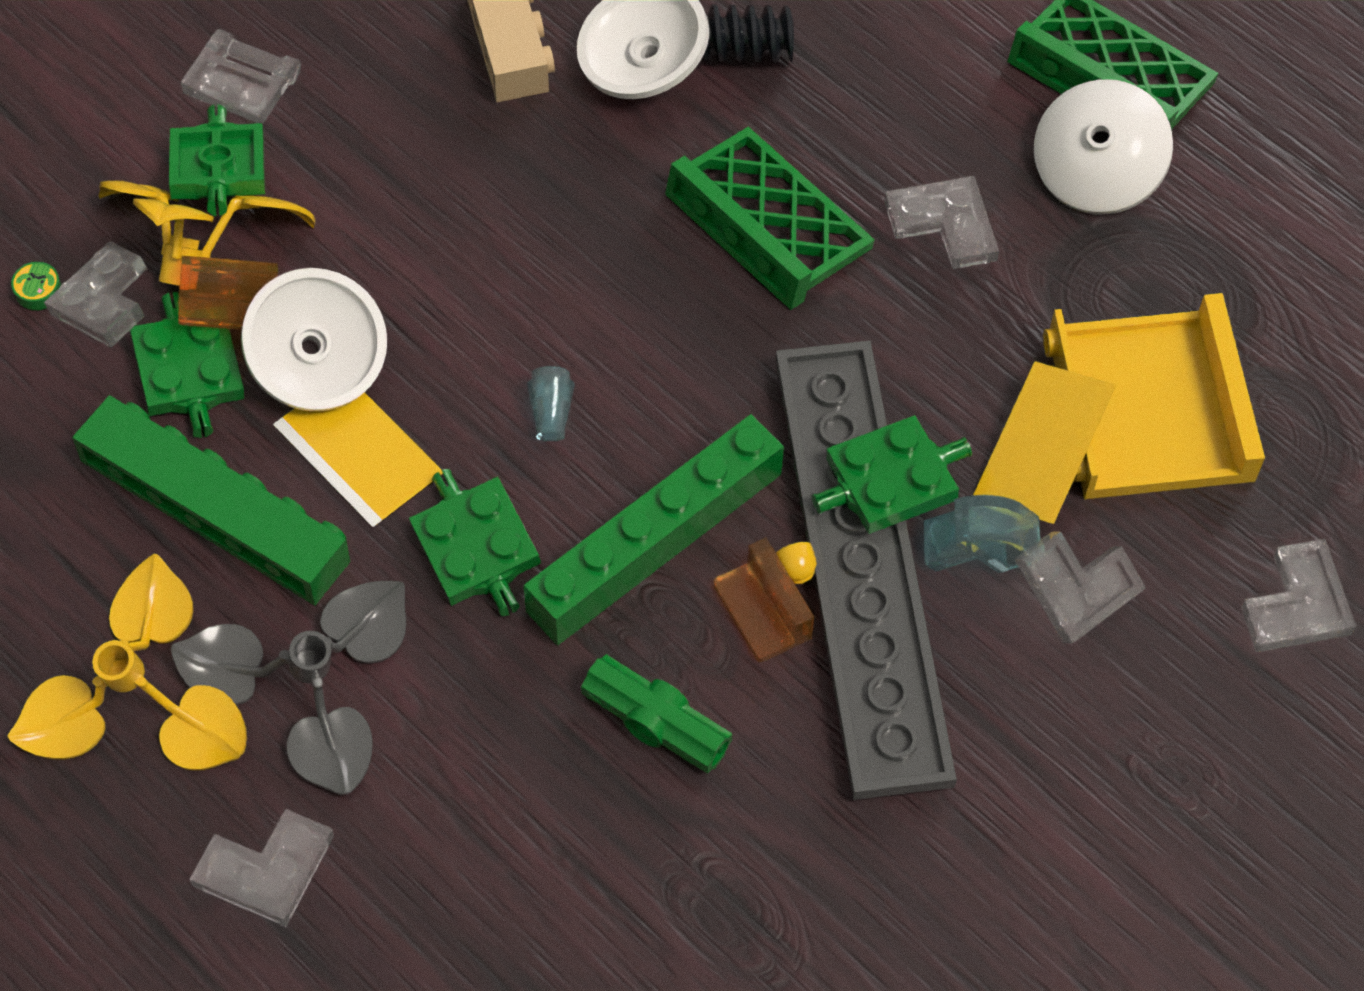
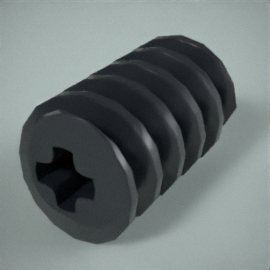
[703,4,794,63]

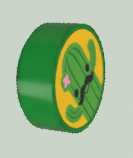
[11,262,62,310]

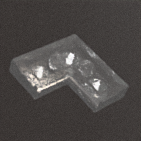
[884,176,999,269]
[44,241,147,348]
[1014,531,1146,643]
[1241,539,1356,652]
[190,809,334,927]

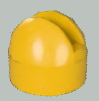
[774,542,817,584]

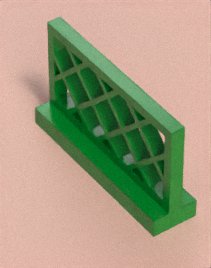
[1007,0,1219,130]
[665,126,875,310]

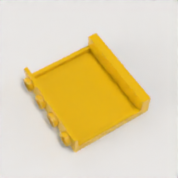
[1043,293,1265,499]

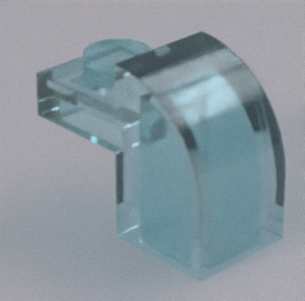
[924,495,1041,573]

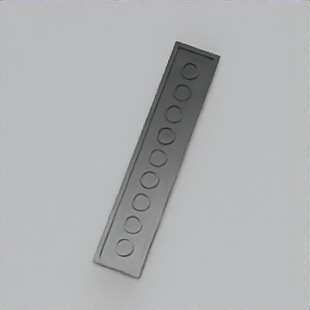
[775,341,957,800]

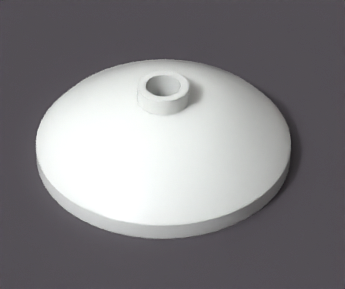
[577,0,709,99]
[1034,80,1173,215]
[241,268,387,411]

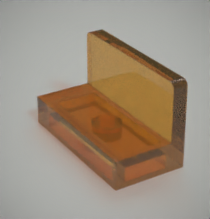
[178,255,278,330]
[714,537,814,662]

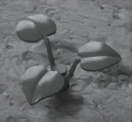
[171,581,406,795]

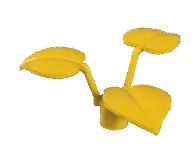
[99,181,315,288]
[8,554,247,771]

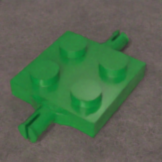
[169,104,265,216]
[130,292,244,438]
[812,415,972,534]
[409,469,541,616]

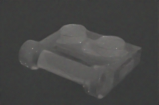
[180,29,301,124]

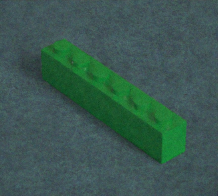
[72,395,351,606]
[524,414,784,646]

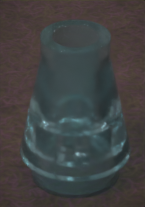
[527,366,575,441]

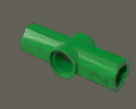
[581,654,732,774]

